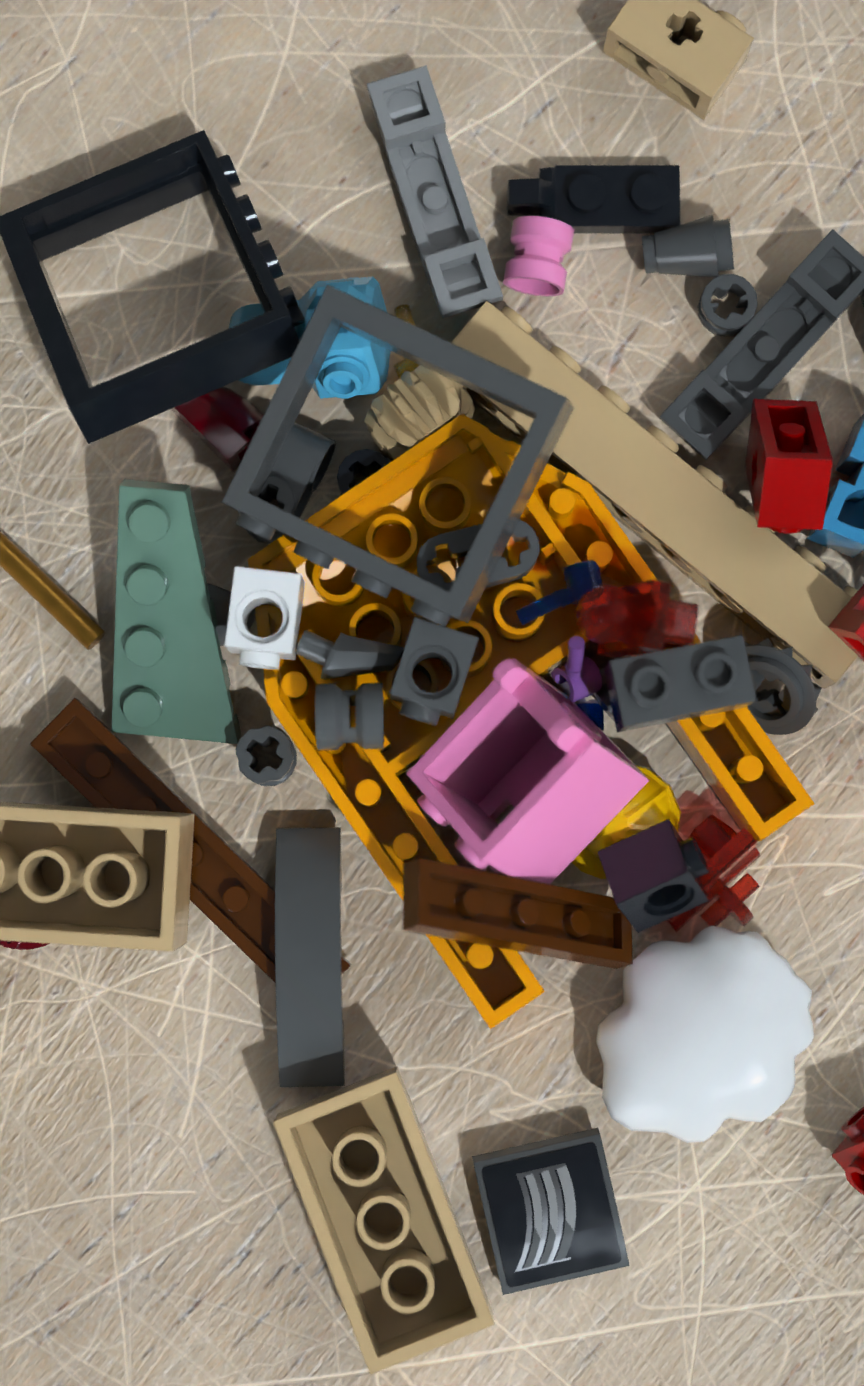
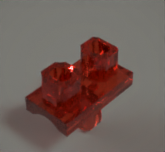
[576,579,698,658]
[666,814,760,933]

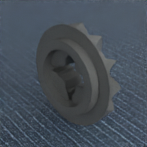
[745,638,822,735]

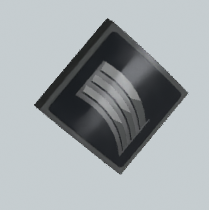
[472,1128,630,1295]

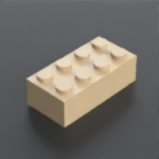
[0,802,195,952]
[273,1066,495,1375]

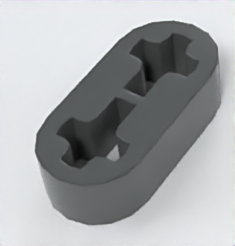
[417,520,539,592]

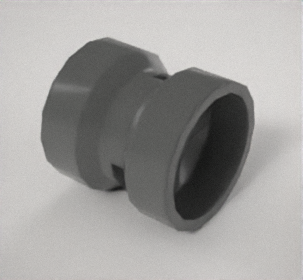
[315,683,384,750]

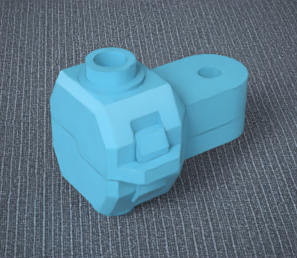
[228,276,391,399]

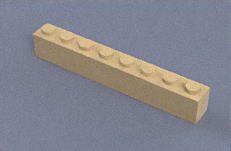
[451,301,858,689]

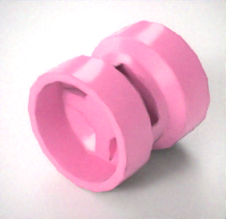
[503,216,574,297]

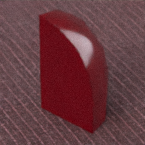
[171,387,264,472]

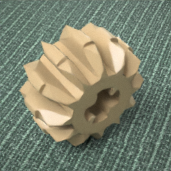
[364,365,476,461]

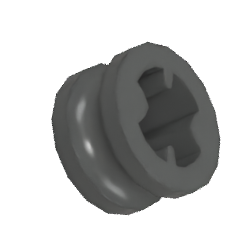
[698,274,758,336]

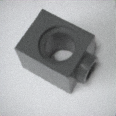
[390,617,478,726]

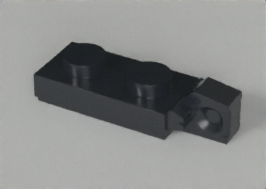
[507,165,680,234]

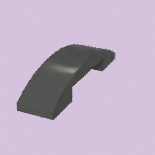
[659,229,864,460]
[275,827,345,1087]

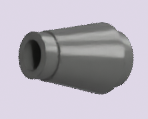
[642,215,734,277]

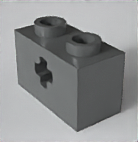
[604,635,757,732]

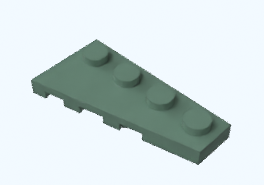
[111,479,241,744]

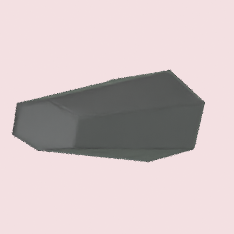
[295,630,405,679]

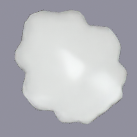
[596,926,814,1143]

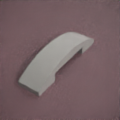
[367,66,503,318]

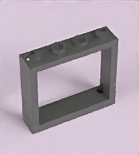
[222,284,574,627]

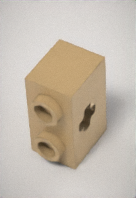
[603,0,754,120]

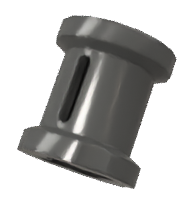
[236,726,297,786]

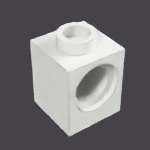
[225,566,305,670]

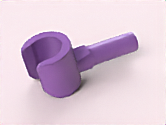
[551,636,602,703]

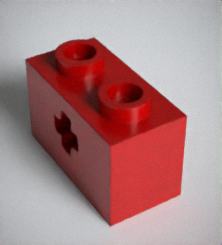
[745,399,833,534]

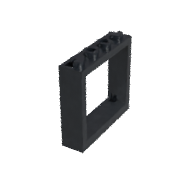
[0,130,305,444]

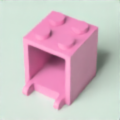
[406,658,650,884]

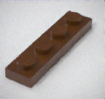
[403,858,633,969]

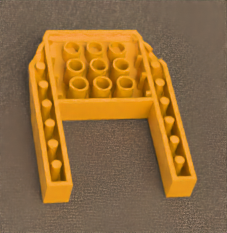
[248,414,815,1029]

